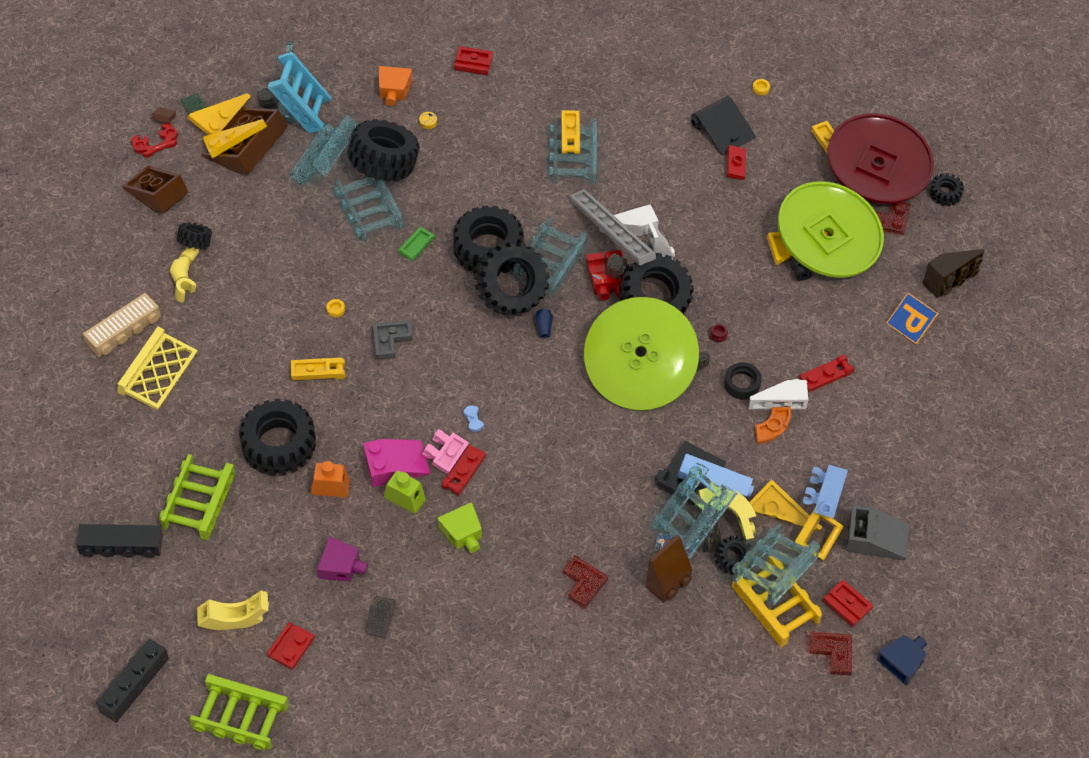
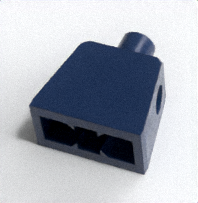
[876,635,927,685]

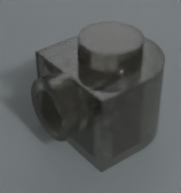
[257,88,279,109]
[605,253,629,280]

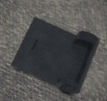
[691,96,756,155]
[655,441,726,507]

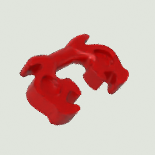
[131,123,178,158]

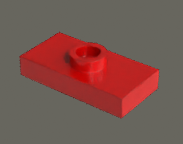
[726,145,746,180]

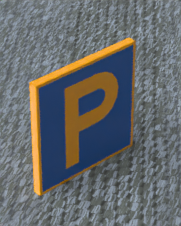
[886,293,939,344]

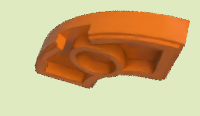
[755,407,791,444]

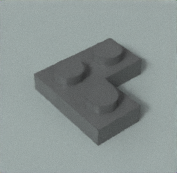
[373,320,413,359]

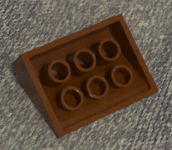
[201,107,288,174]

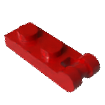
[799,355,855,392]
[441,445,486,496]

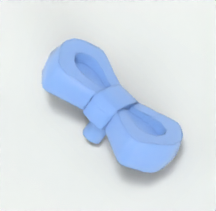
[463,405,484,432]

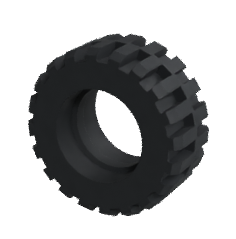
[347,119,420,181]
[453,205,524,276]
[474,242,550,315]
[619,253,694,314]
[239,399,316,476]

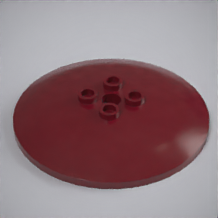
[827,113,934,204]

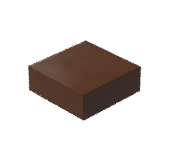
[152,107,176,123]

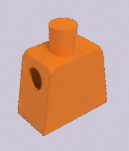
[379,66,413,106]
[310,461,351,498]

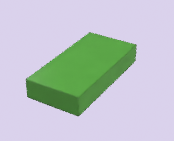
[398,226,435,262]

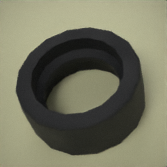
[724,362,762,400]

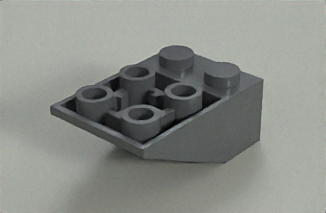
[846,505,909,560]

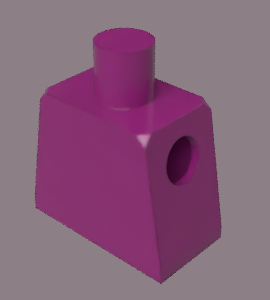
[317,537,368,582]

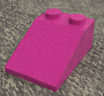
[363,439,430,487]

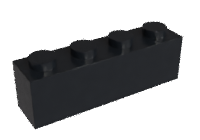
[76,524,163,558]
[96,638,169,723]

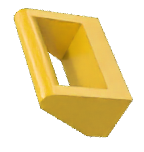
[795,508,844,561]

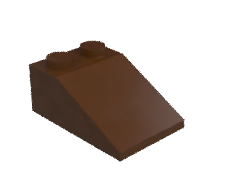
[122,166,189,213]
[645,534,692,603]

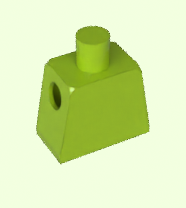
[384,471,426,514]
[438,502,482,553]

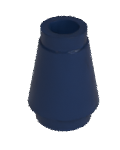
[534,309,553,338]

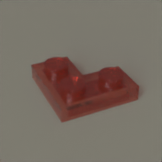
[875,202,910,235]
[563,555,608,609]
[810,631,852,676]

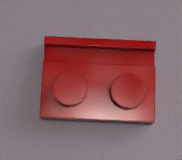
[454,46,493,75]
[822,579,873,627]
[267,621,315,670]

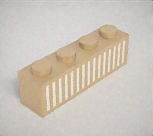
[83,293,161,357]

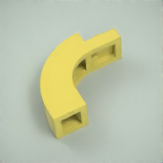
[697,487,756,540]
[197,590,269,630]

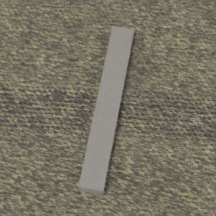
[569,189,656,266]

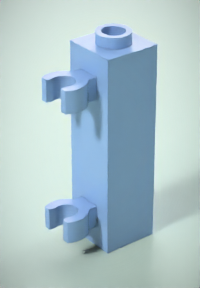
[677,454,754,498]
[803,465,848,518]

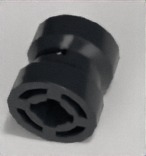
[790,258,813,281]

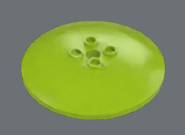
[777,181,884,278]
[584,297,699,411]

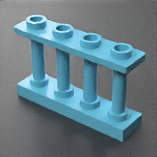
[268,52,332,133]

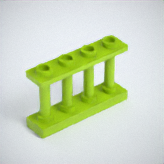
[159,454,235,540]
[189,674,289,750]

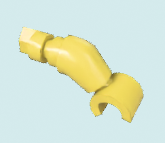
[170,247,199,303]

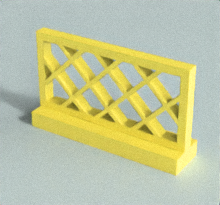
[118,326,198,410]

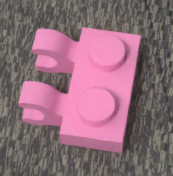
[422,429,469,475]

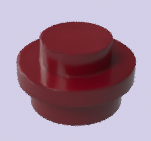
[709,324,728,342]

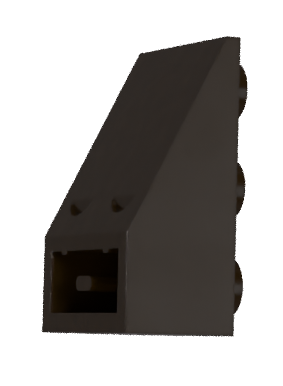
[922,249,985,298]

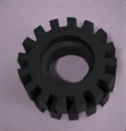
[929,173,964,207]
[176,222,212,249]
[714,535,754,575]

